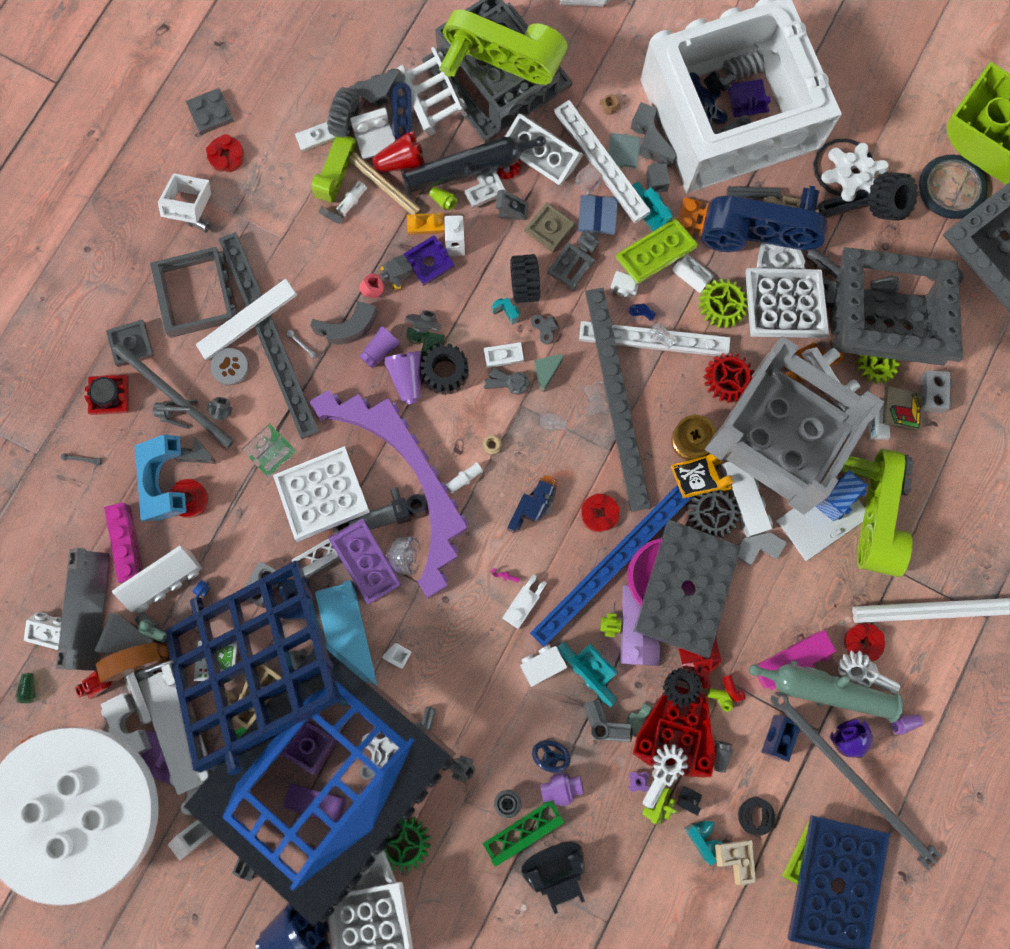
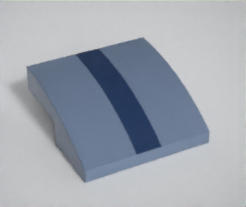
[578,195,617,235]

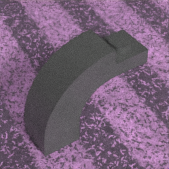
[310,301,377,345]

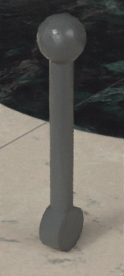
[61,453,101,466]

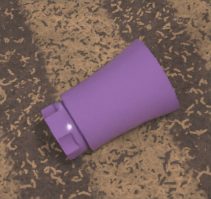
[359,326,401,369]

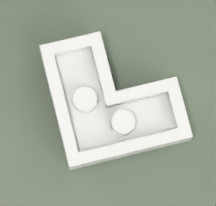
[465,172,506,209]

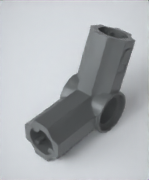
[584,699,633,742]

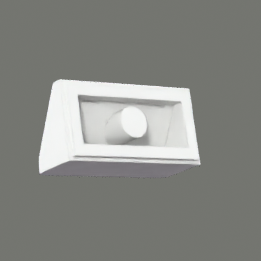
[672,254,715,293]

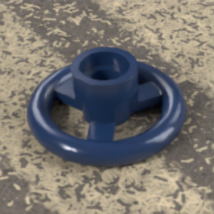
[532,740,571,773]

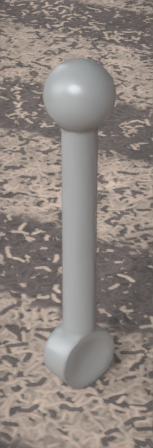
[287,330,317,358]

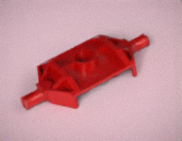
[678,636,722,689]

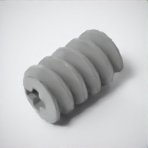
[723,49,764,82]

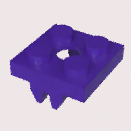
[404,235,455,286]

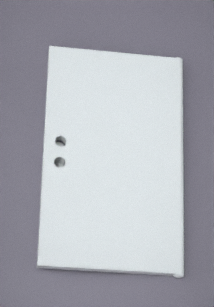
[776,476,865,561]

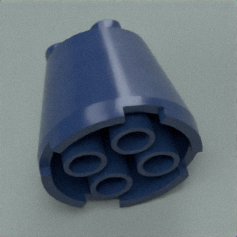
[255,903,331,949]

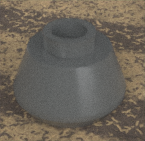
[494,789,522,818]

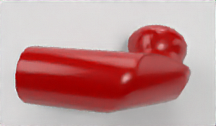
[722,675,746,703]

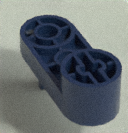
[701,186,827,253]

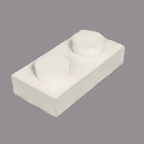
[484,342,524,368]

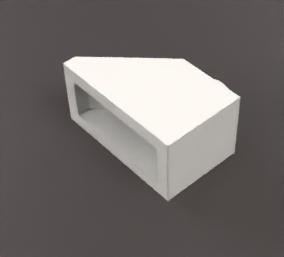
[168,820,213,861]

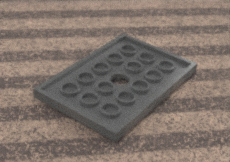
[633,520,741,658]

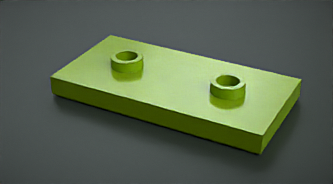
[615,218,698,284]

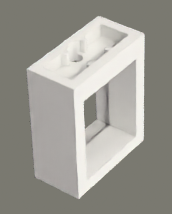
[158,173,211,224]

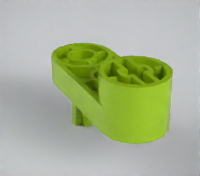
[439,10,568,85]
[840,449,913,577]

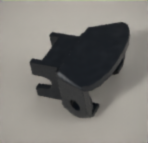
[521,842,585,914]

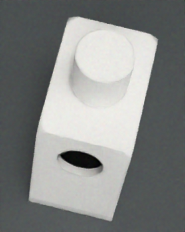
[444,215,465,256]

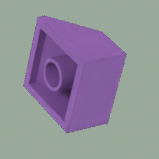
[281,721,338,774]

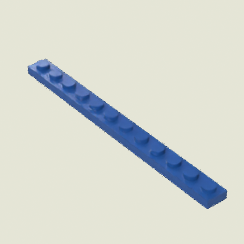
[530,484,693,647]

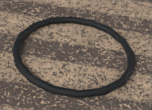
[813,138,874,196]

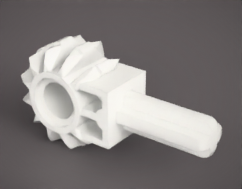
[838,650,900,694]
[643,744,688,809]

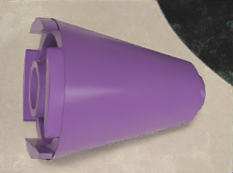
[384,351,422,405]

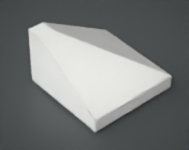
[382,643,412,669]

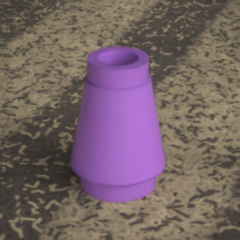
[891,714,923,735]

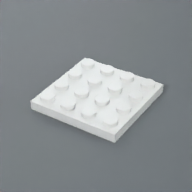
[273,446,370,542]

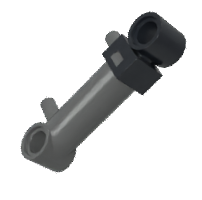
[333,487,428,533]

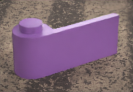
[283,783,347,825]

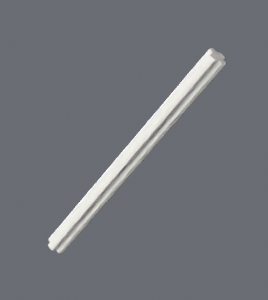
[852,598,1010,623]

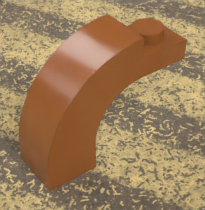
[96,642,170,683]

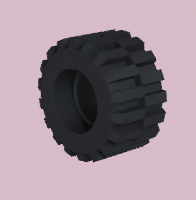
[868,172,918,221]
[510,254,540,303]
[420,343,469,395]

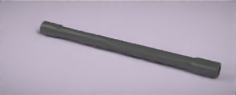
[112,342,235,449]

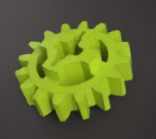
[856,355,900,384]

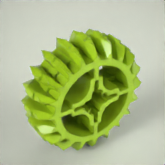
[698,278,748,329]

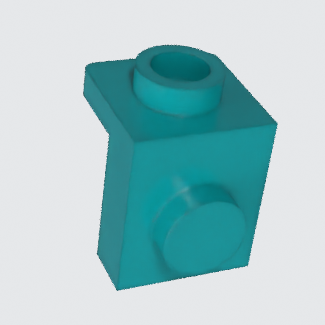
[491,297,520,325]

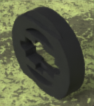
[738,797,775,836]

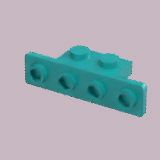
[632,182,673,232]
[557,641,617,707]

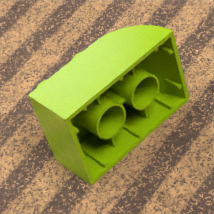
[947,61,1010,185]

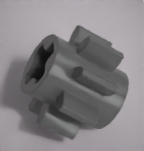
[576,230,599,253]
[207,397,233,421]
[450,755,475,782]

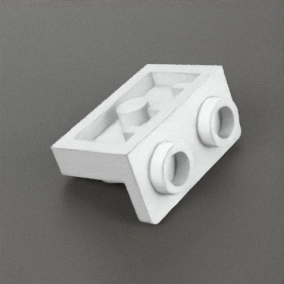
[24,612,62,650]

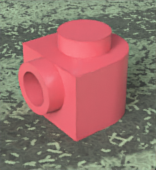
[359,274,384,298]

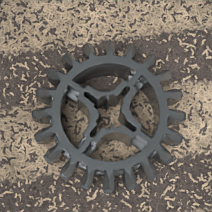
[327,87,360,138]
[687,490,740,538]

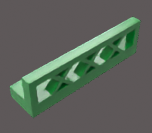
[482,801,564,867]

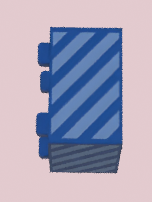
[815,470,868,521]

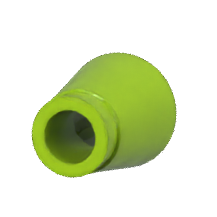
[429,187,457,211]

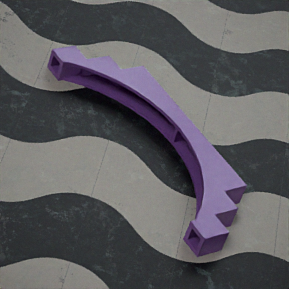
[310,390,469,599]

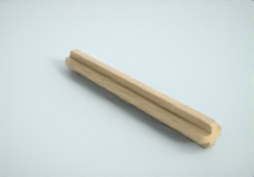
[349,153,420,215]

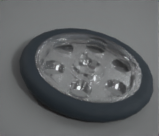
[919,154,988,219]

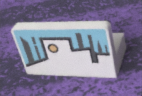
[868,404,890,440]

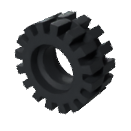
[663,668,701,707]

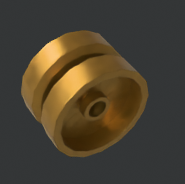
[671,415,716,460]

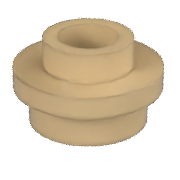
[483,435,502,454]

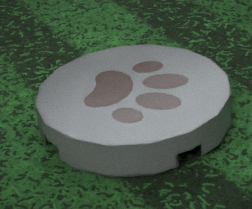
[210,348,249,386]

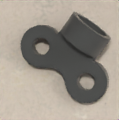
[531,315,559,344]

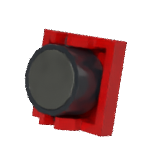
[84,375,129,415]

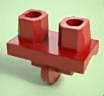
[75,670,112,699]

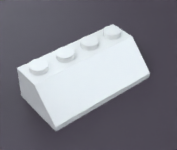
[505,113,583,185]
[112,546,202,614]

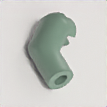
[138,620,167,643]

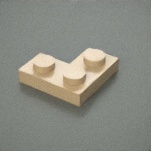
[715,840,756,885]

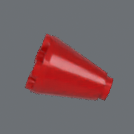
[372,131,425,172]

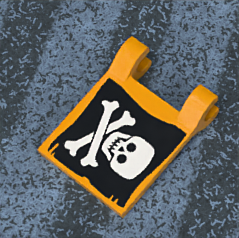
[670,454,734,498]

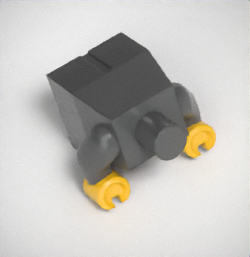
[379,254,413,291]

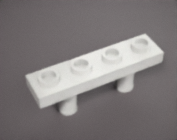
[802,347,860,412]

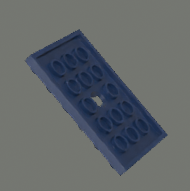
[787,815,890,949]

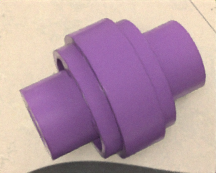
[541,772,584,806]

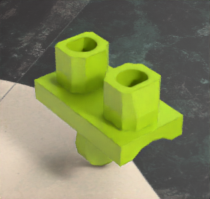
[642,787,679,825]

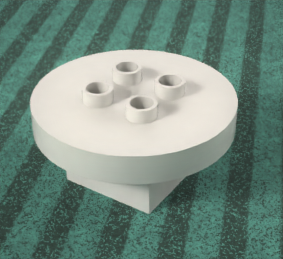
[0,727,158,905]

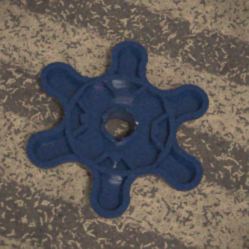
[689,72,728,130]

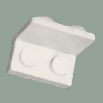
[350,108,395,160]

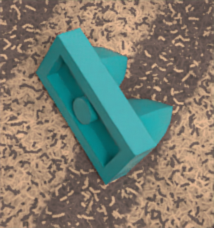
[684,821,723,866]

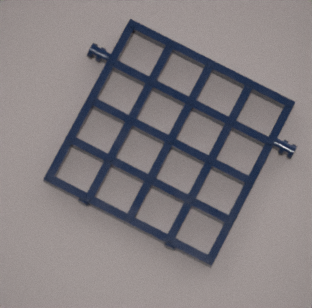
[164,560,341,775]

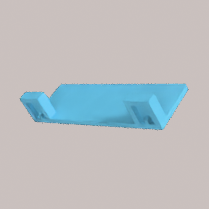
[315,580,378,707]

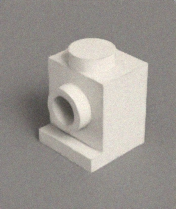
[609,271,639,297]

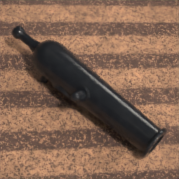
[401,136,546,195]

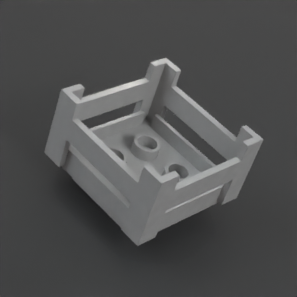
[705,336,884,515]

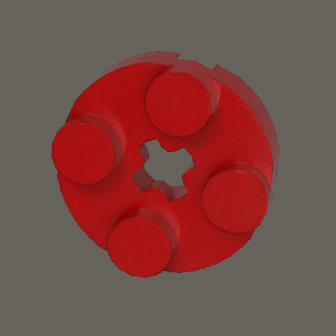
[206,134,244,172]
[169,479,208,518]
[581,493,620,532]
[844,623,885,661]

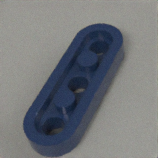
[392,83,412,139]

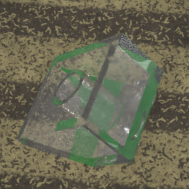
[242,423,296,477]

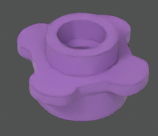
[629,771,649,792]

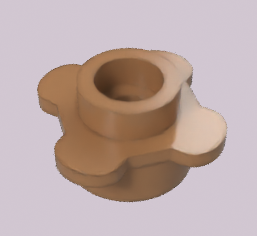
[600,94,621,115]

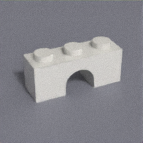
[100,693,152,755]

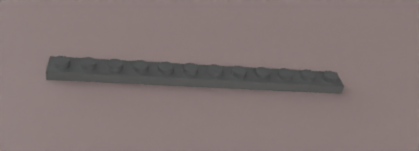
[219,232,319,439]
[585,287,650,512]

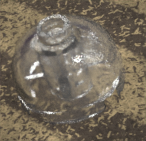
[386,536,420,575]

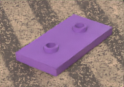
[329,518,401,605]

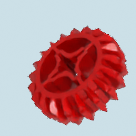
[703,353,754,403]

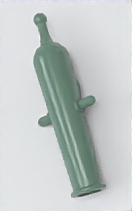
[749,661,903,723]

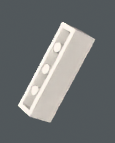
[721,462,773,538]

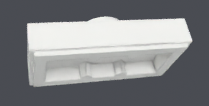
[295,122,335,152]

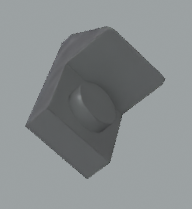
[496,189,528,220]
[173,437,216,464]

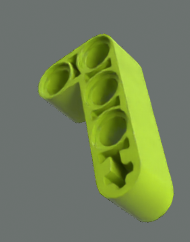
[311,136,356,203]

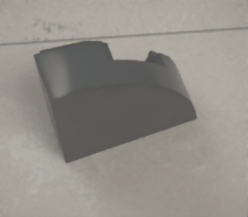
[319,206,343,224]

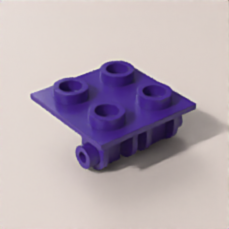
[728,79,771,118]

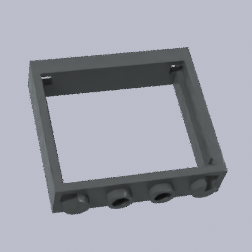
[150,247,237,338]

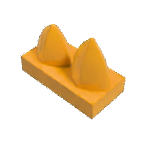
[407,213,445,235]

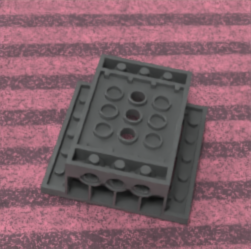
[422,0,573,143]
[943,182,1010,313]
[831,247,963,366]

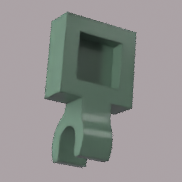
[625,703,652,737]

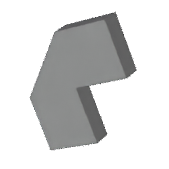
[738,532,787,566]

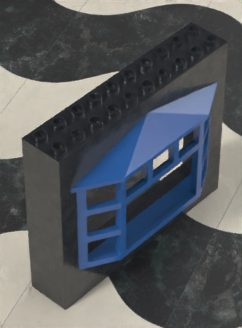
[184,643,456,926]

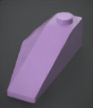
[620,585,660,666]

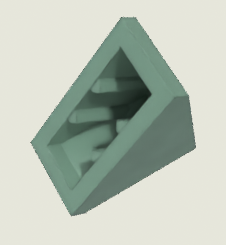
[534,354,563,392]

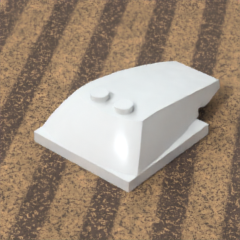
[745,243,829,338]
[329,850,413,949]

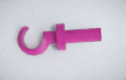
[491,568,520,583]

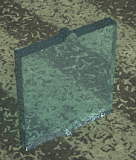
[608,133,641,168]

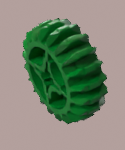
[384,817,431,872]

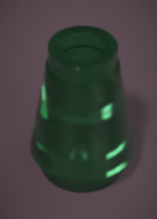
[15,673,36,703]

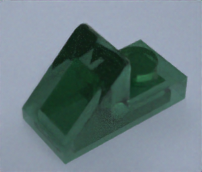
[406,327,445,357]

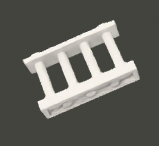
[398,47,467,136]

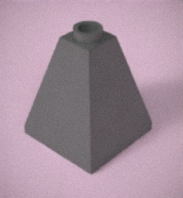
[95,612,157,653]

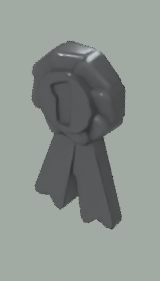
[484,367,530,395]

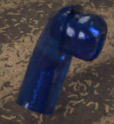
[629,303,657,321]

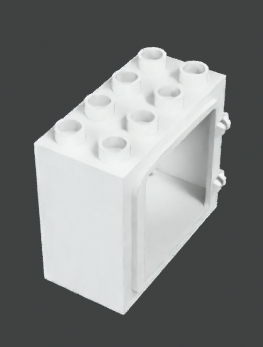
[640,0,842,194]

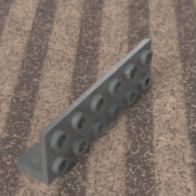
[56,548,109,671]

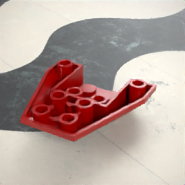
[633,686,716,778]

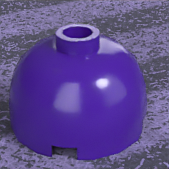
[830,719,873,758]

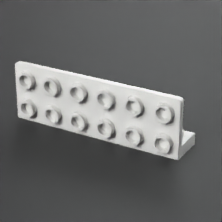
[139,664,213,795]

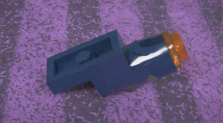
[507,475,558,533]

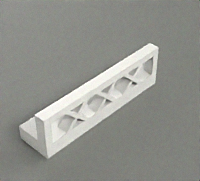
[291,538,340,579]

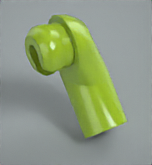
[707,688,733,712]

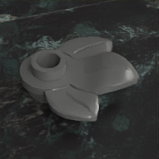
[404,310,442,333]

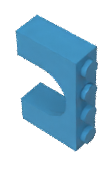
[135,434,187,521]

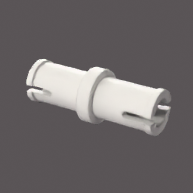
[336,181,367,216]
[445,462,483,494]

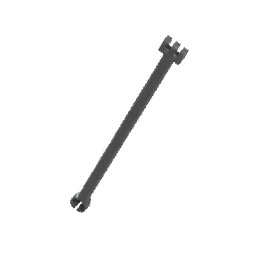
[770,692,942,871]

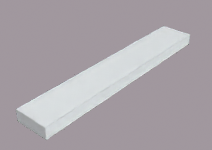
[195,279,297,361]

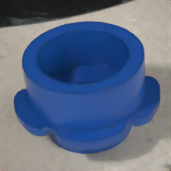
[192,580,210,597]

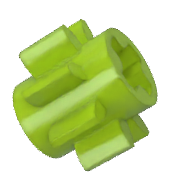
[600,613,621,637]

